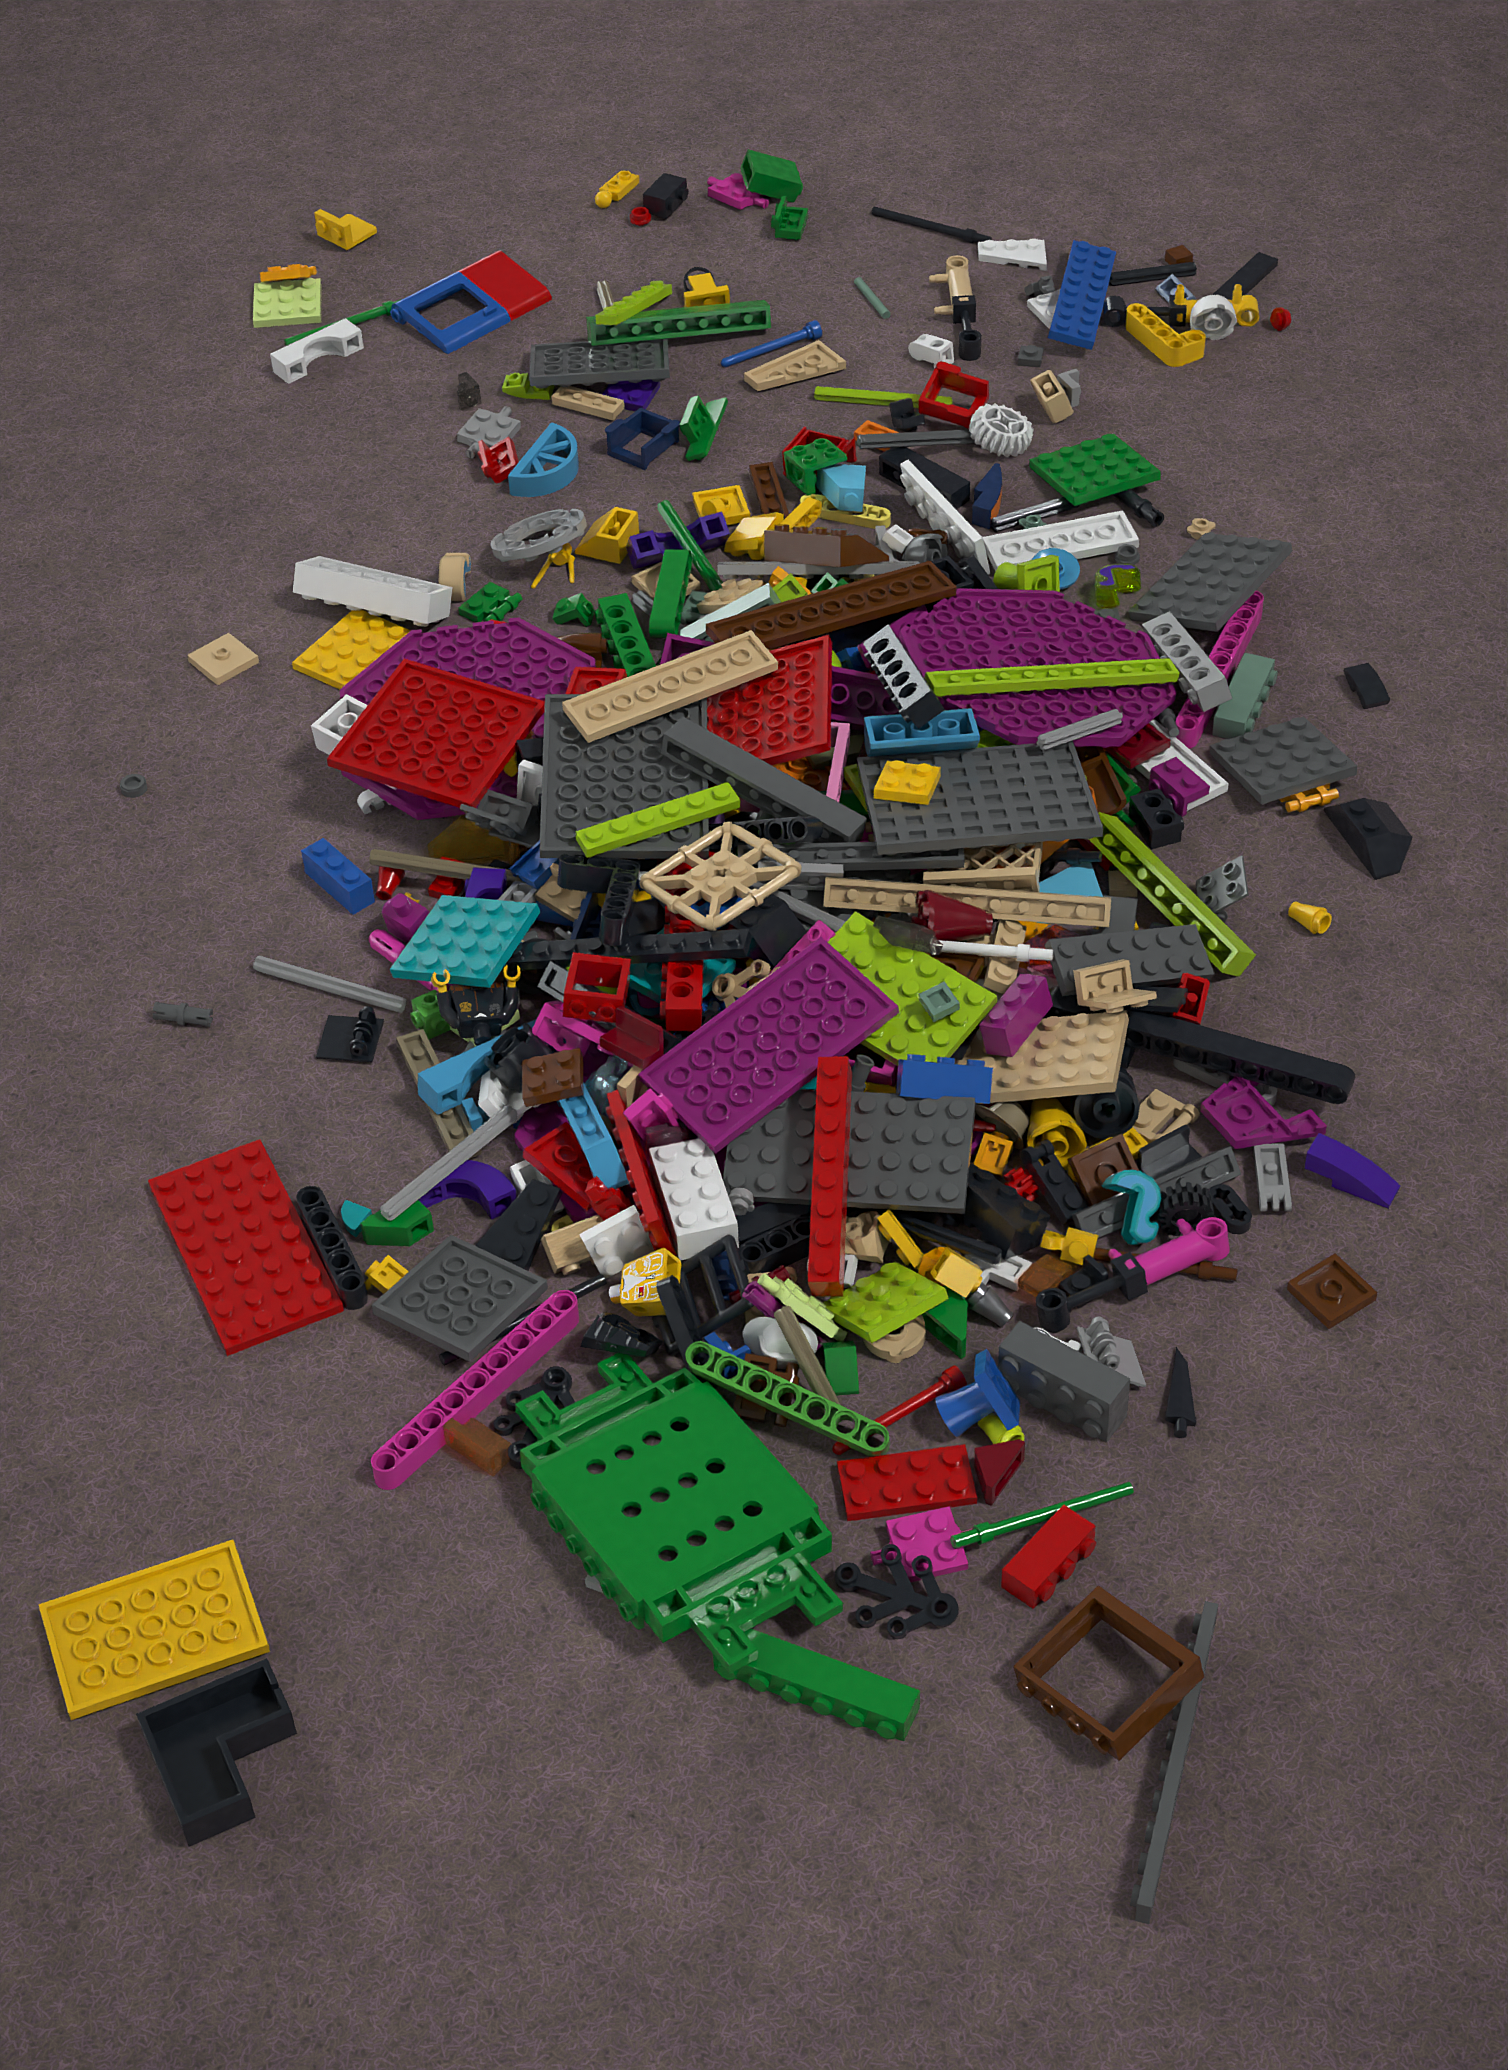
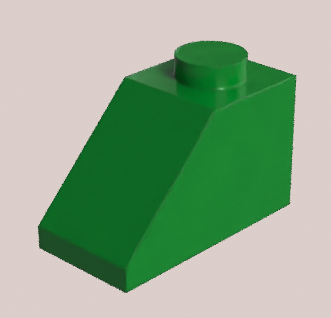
[921,1285,968,1359]

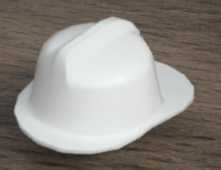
[743,1317,818,1370]

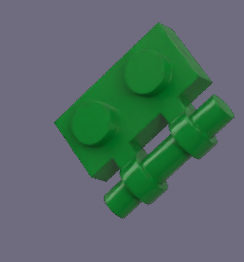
[458,582,523,623]

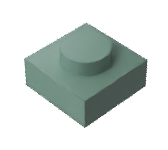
[919,981,960,1022]

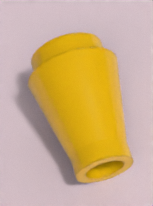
[1288,901,1332,934]

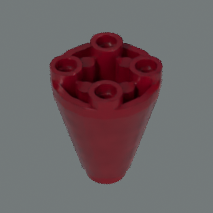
[911,890,993,942]

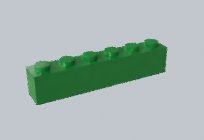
[713,1629,920,1741]

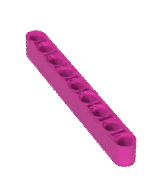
[1175,591,1264,748]
[371,1290,579,1490]

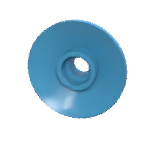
[1032,548,1080,589]

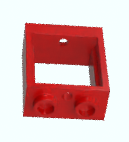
[563,952,631,1023]

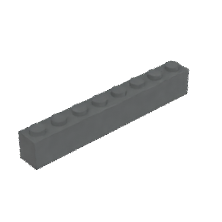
[661,716,867,843]

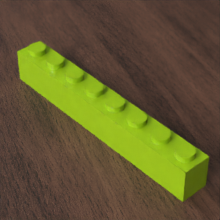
[1089,812,1256,976]

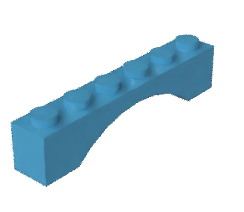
[418,1019,566,1115]

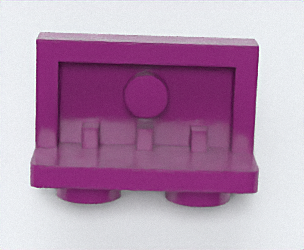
[1149,757,1210,817]

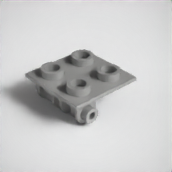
[1076,1316,1146,1387]

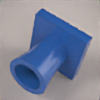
[935,1349,1020,1437]

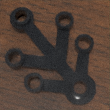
[494,1366,575,1469]
[835,1544,959,1639]

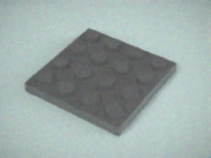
[1210,716,1357,805]
[372,1235,548,1362]

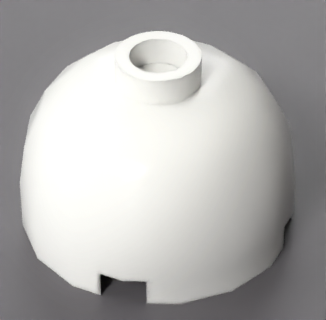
[1190,295,1237,340]

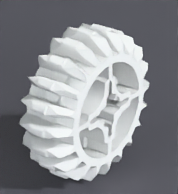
[969,403,1034,457]

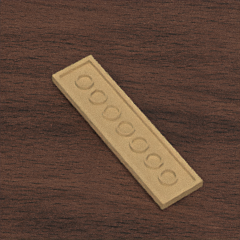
[562,630,778,743]

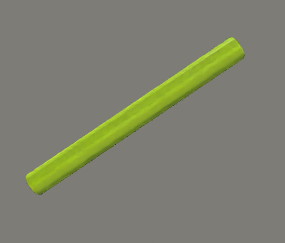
[814,386,953,408]

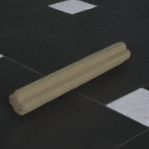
[774,1306,841,1415]

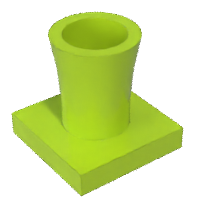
[993,555,1060,592]

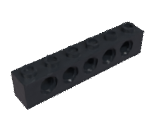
[863,625,945,729]

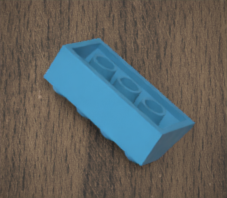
[864,708,980,757]

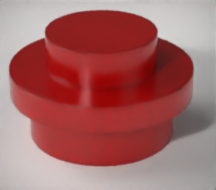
[630,207,651,226]
[1270,307,1291,331]

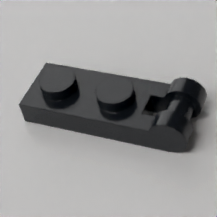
[1020,1139,1088,1225]

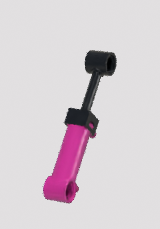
[1036,1217,1230,1332]

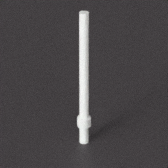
[899,937,1053,962]

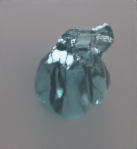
[585,1055,628,1118]

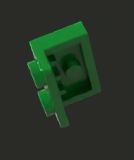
[771,196,808,240]

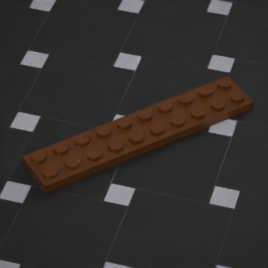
[705,561,957,649]

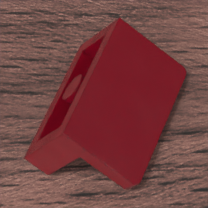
[600,1006,664,1070]

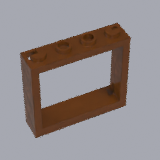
[1013,1586,1204,1761]

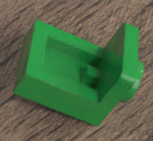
[552,593,595,627]

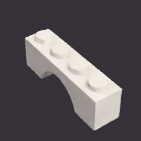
[270,318,364,384]

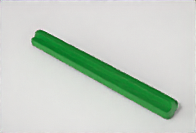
[657,500,723,592]

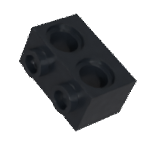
[1129,788,1184,850]

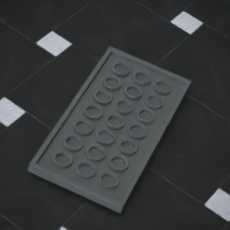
[723,1089,976,1214]

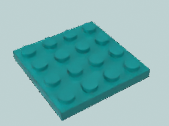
[390,895,540,988]

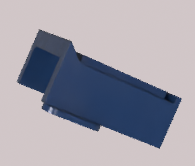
[605,408,680,471]

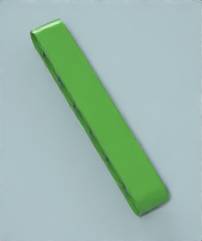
[685,1341,890,1457]

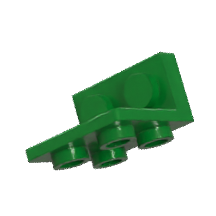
[784,438,847,496]

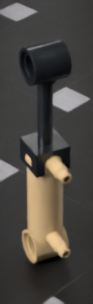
[929,255,982,361]

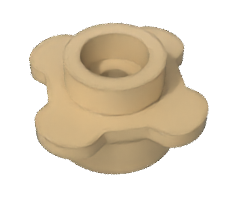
[1187,518,1215,540]

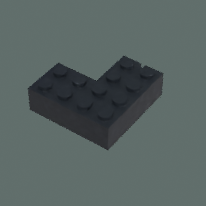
[136,1658,297,1847]

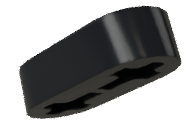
[1208,1184,1252,1235]

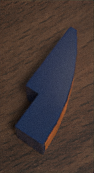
[972,463,1002,529]

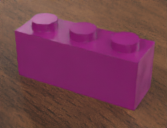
[979,974,1053,1057]

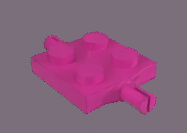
[707,173,769,210]
[870,1506,972,1582]

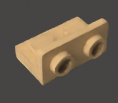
[535,863,598,922]

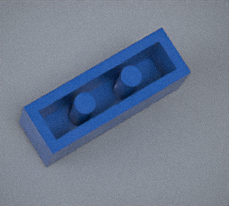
[301,838,375,915]
[896,1054,993,1104]

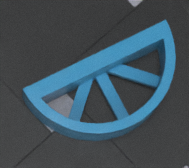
[508,423,579,497]

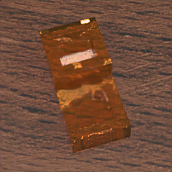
[1018,1252,1078,1297]

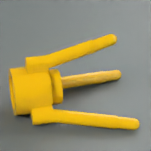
[531,543,575,589]

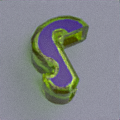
[1095,564,1141,609]

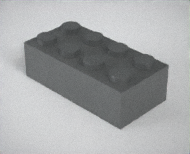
[998,1321,1130,1442]

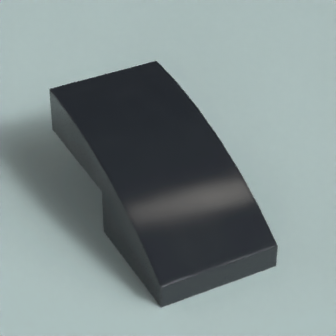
[1343,663,1390,709]

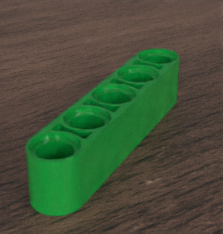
[649,549,692,638]

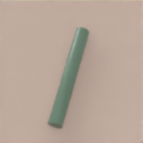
[854,277,891,319]

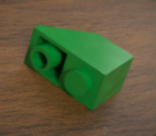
[360,1200,434,1247]

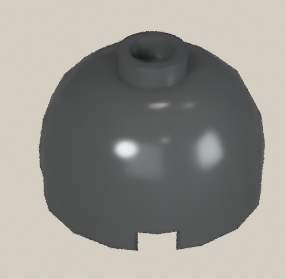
[902,534,948,563]

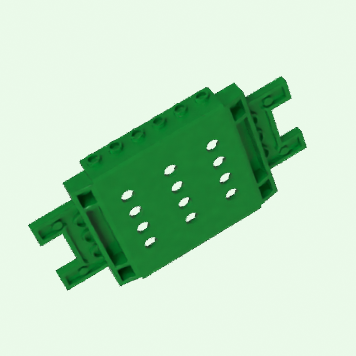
[515,1353,843,1674]

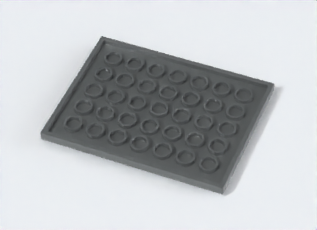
[540,694,709,859]

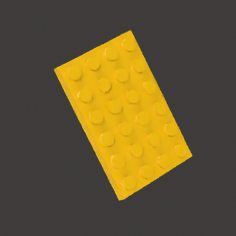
[38,1539,270,1720]

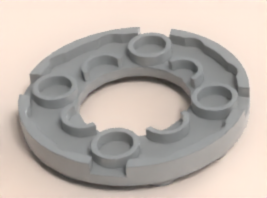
[491,509,587,562]

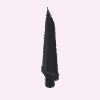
[1165,1347,1197,1438]

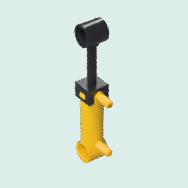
[1103,284,1259,327]

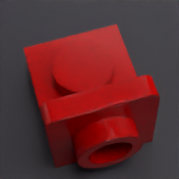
[428,856,466,899]

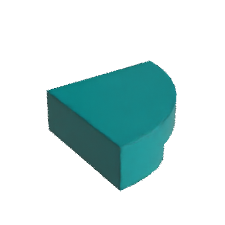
[341,1200,372,1237]

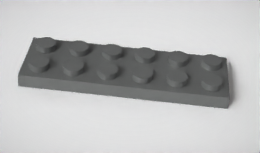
[1044,924,1214,996]

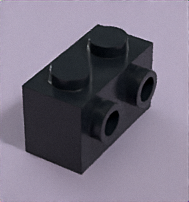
[643,173,689,219]

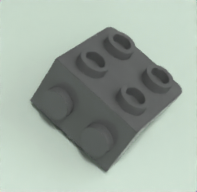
[459,790,537,839]

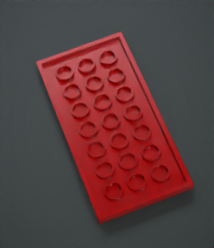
[148,1139,344,1356]

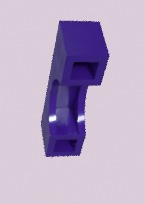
[626,512,730,569]

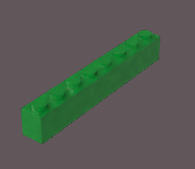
[586,300,771,346]

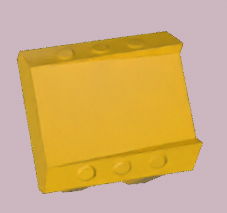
[724,512,784,560]

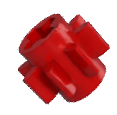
[1003,1167,1039,1201]

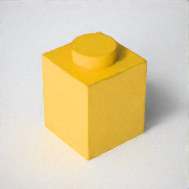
[930,1247,983,1298]

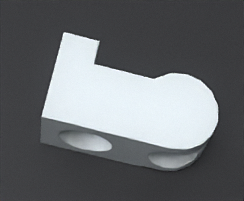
[908,334,954,368]

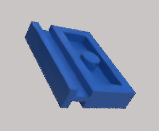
[509,840,559,890]

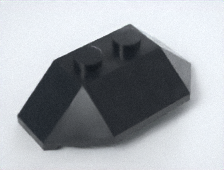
[1324,798,1413,880]

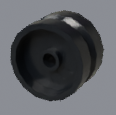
[1071,1066,1140,1139]

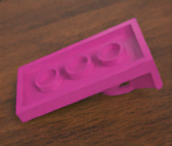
[532,1000,633,1067]

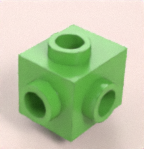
[410,990,450,1040]

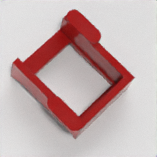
[918,361,989,430]
[782,426,857,477]

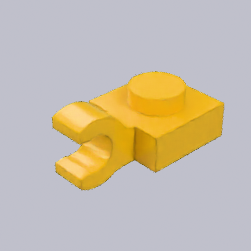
[1041,1227,1099,1265]

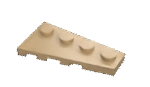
[744,340,846,391]

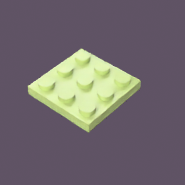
[253,278,322,328]

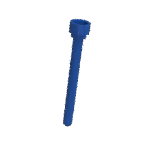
[721,320,822,367]

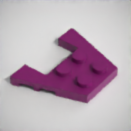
[1200,1076,1327,1149]

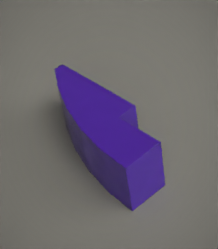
[1304,1133,1400,1208]

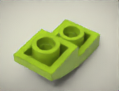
[502,373,555,400]

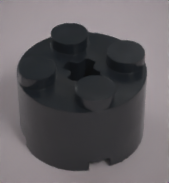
[484,1023,552,1093]

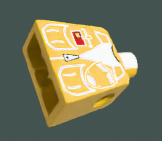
[609,1248,681,1317]

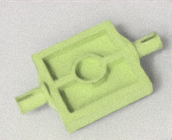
[758,1273,847,1342]

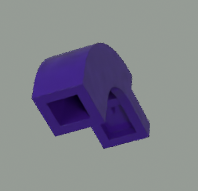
[418,1160,517,1220]

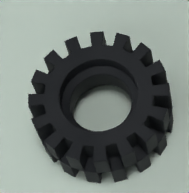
[1157,1182,1214,1236]

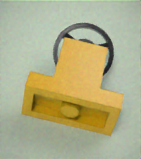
[683,267,730,307]

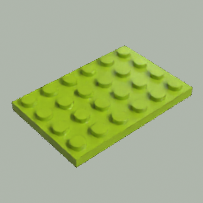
[828,911,997,1066]

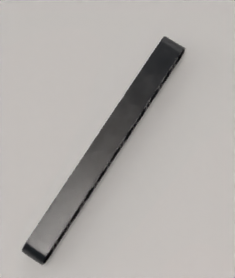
[1043,986,1356,1104]

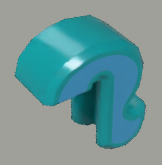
[1102,1170,1161,1246]

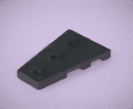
[475,1179,563,1271]

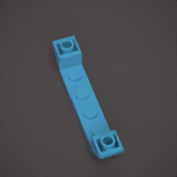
[556,1082,629,1189]

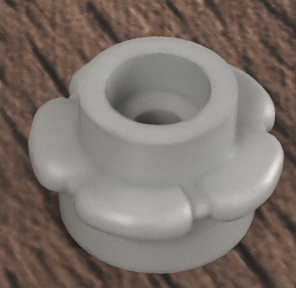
[729,1188,755,1215]

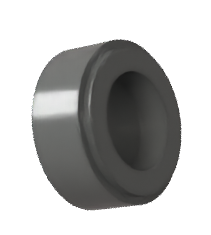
[120,774,147,798]

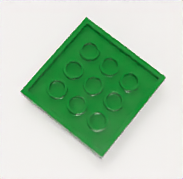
[1029,434,1161,506]

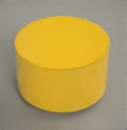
[702,498,726,517]

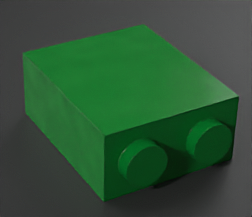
[740,149,803,202]

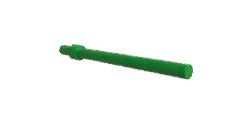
[284,299,402,346]
[950,1482,1134,1549]

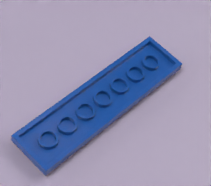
[1048,240,1116,350]

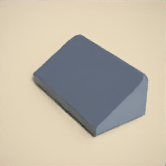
[1155,274,1197,303]

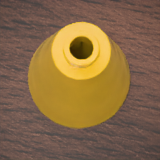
[1026,1097,1087,1170]

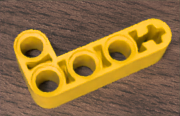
[1126,303,1206,367]

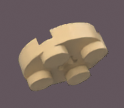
[863,1315,926,1363]

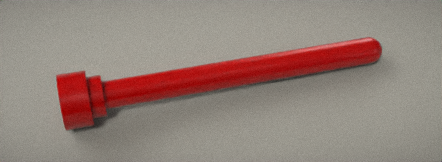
[832,1365,967,1455]

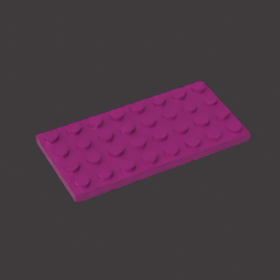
[639,937,899,1154]

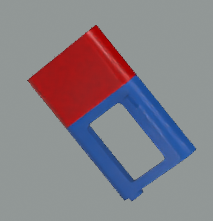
[390,250,552,354]

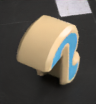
[439,553,471,601]

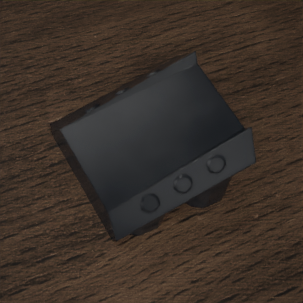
[580,1312,663,1357]

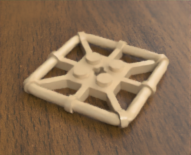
[639,822,801,931]

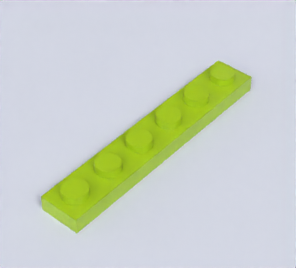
[595,281,672,325]
[576,782,740,858]

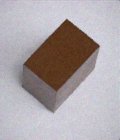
[1165,245,1193,265]

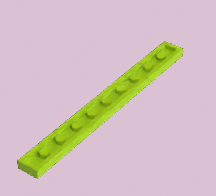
[924,658,1180,697]

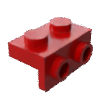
[477,436,519,484]

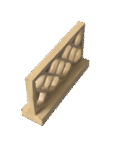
[923,841,1043,892]

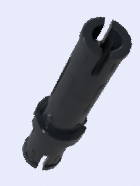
[1112,489,1164,527]

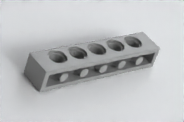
[1142,611,1232,712]

